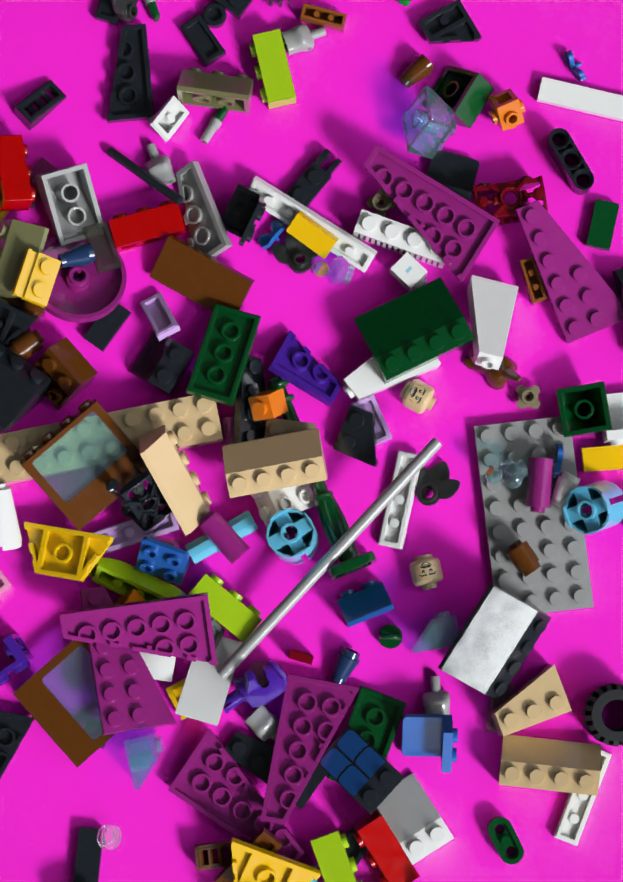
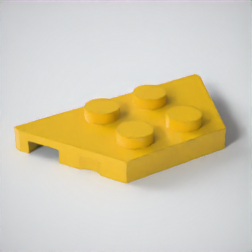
[24,522,114,582]
[231,837,321,882]

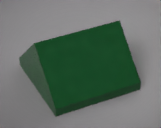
[556,381,612,437]

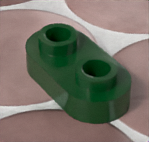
[487,816,524,864]

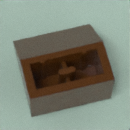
[34,337,98,410]

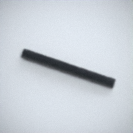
[106,147,184,205]

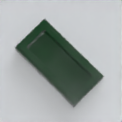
[585,199,620,251]

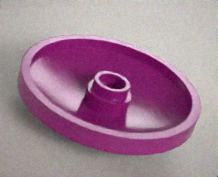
[42,236,127,323]

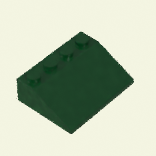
[354,277,474,384]

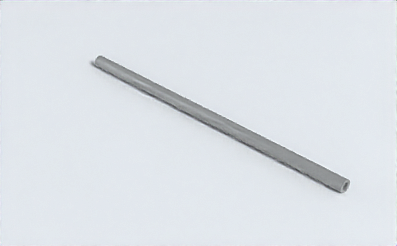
[217,437,443,680]

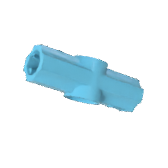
[185,510,259,564]

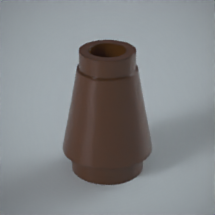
[399,54,435,88]

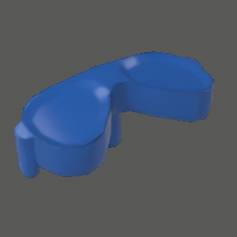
[564,50,587,81]
[259,220,286,250]
[550,443,564,478]

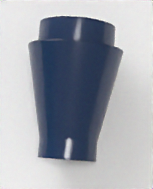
[57,242,95,268]
[331,646,360,685]

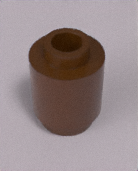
[7,328,45,361]
[506,539,541,577]

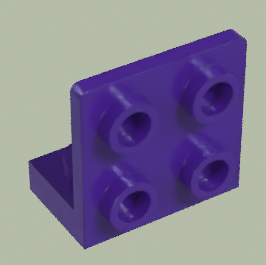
[0,634,34,686]

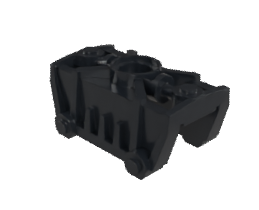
[105,458,172,532]

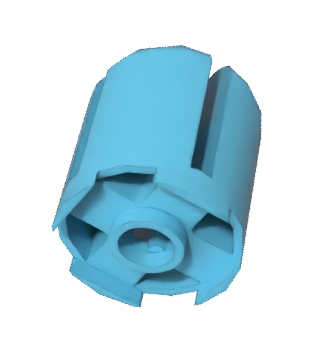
[563,480,623,535]
[266,508,319,565]

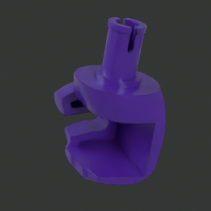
[223,659,287,713]

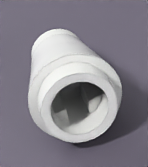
[551,471,581,509]

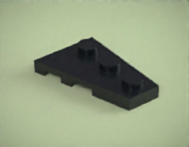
[0,711,35,780]

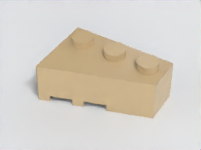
[490,664,572,737]

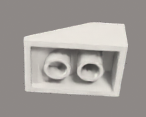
[377,773,454,865]

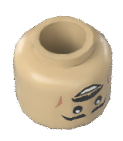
[400,379,437,414]
[409,554,443,591]

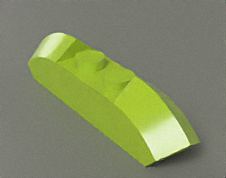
[89,558,186,600]

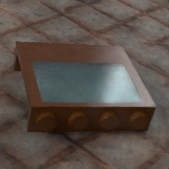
[20,398,142,530]
[13,640,116,768]

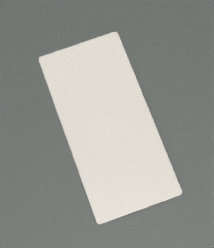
[175,637,242,726]

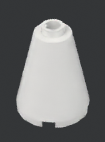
[0,481,22,551]

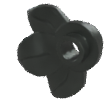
[111,0,138,23]
[272,233,318,274]
[417,461,460,506]

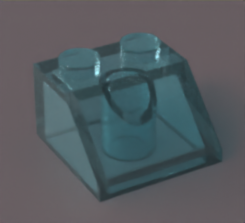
[402,86,457,159]
[409,611,459,653]
[124,732,165,790]

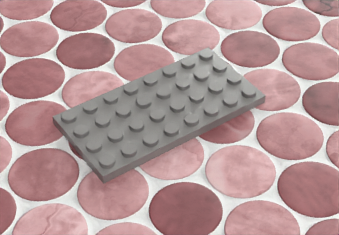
[473,417,594,613]

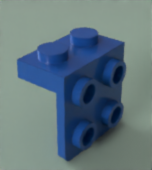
[135,537,191,585]
[402,714,458,772]

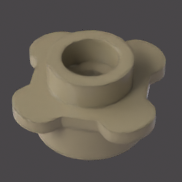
[367,189,395,217]
[516,385,540,409]

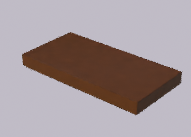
[149,234,255,311]

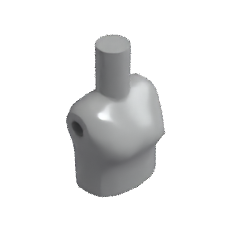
[281,24,327,56]
[144,143,177,189]
[423,676,450,715]
[244,705,279,742]

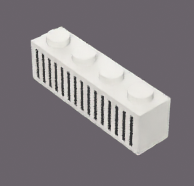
[353,209,445,269]

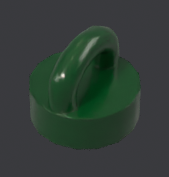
[378,624,403,649]

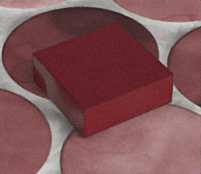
[288,649,314,665]

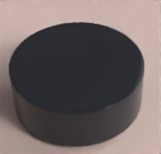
[203,3,227,28]

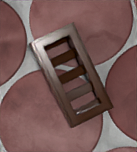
[194,839,243,871]

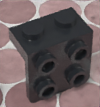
[427,150,479,201]
[221,183,266,246]

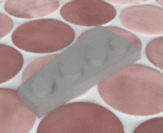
[176,161,232,258]

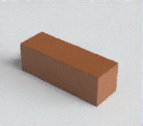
[300,3,347,32]
[518,257,547,305]

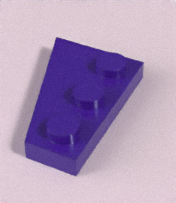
[268,330,342,407]

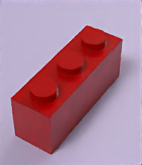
[0,135,35,211]
[108,200,187,252]
[353,810,420,882]

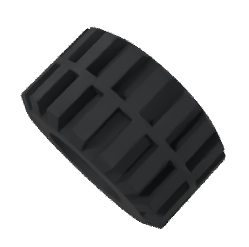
[582,684,623,746]

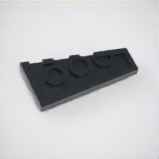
[107,24,154,123]
[233,355,267,443]
[225,731,327,809]

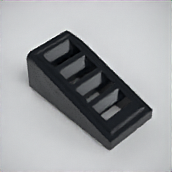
[14,79,66,130]

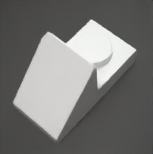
[147,95,190,142]

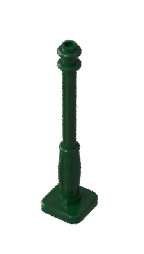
[266,376,377,581]

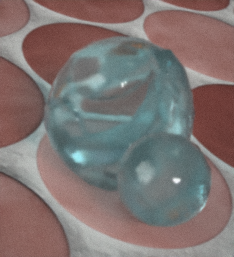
[312,256,355,285]
[485,459,528,489]

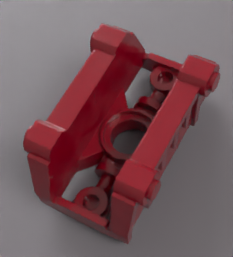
[472,175,548,226]

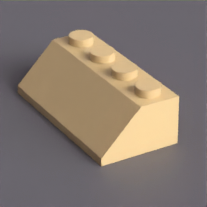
[139,424,212,536]
[222,428,328,498]
[499,735,601,796]

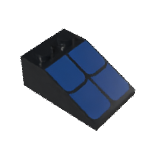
[318,725,404,814]

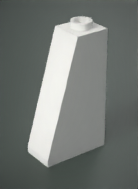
[467,275,519,370]
[343,357,441,401]

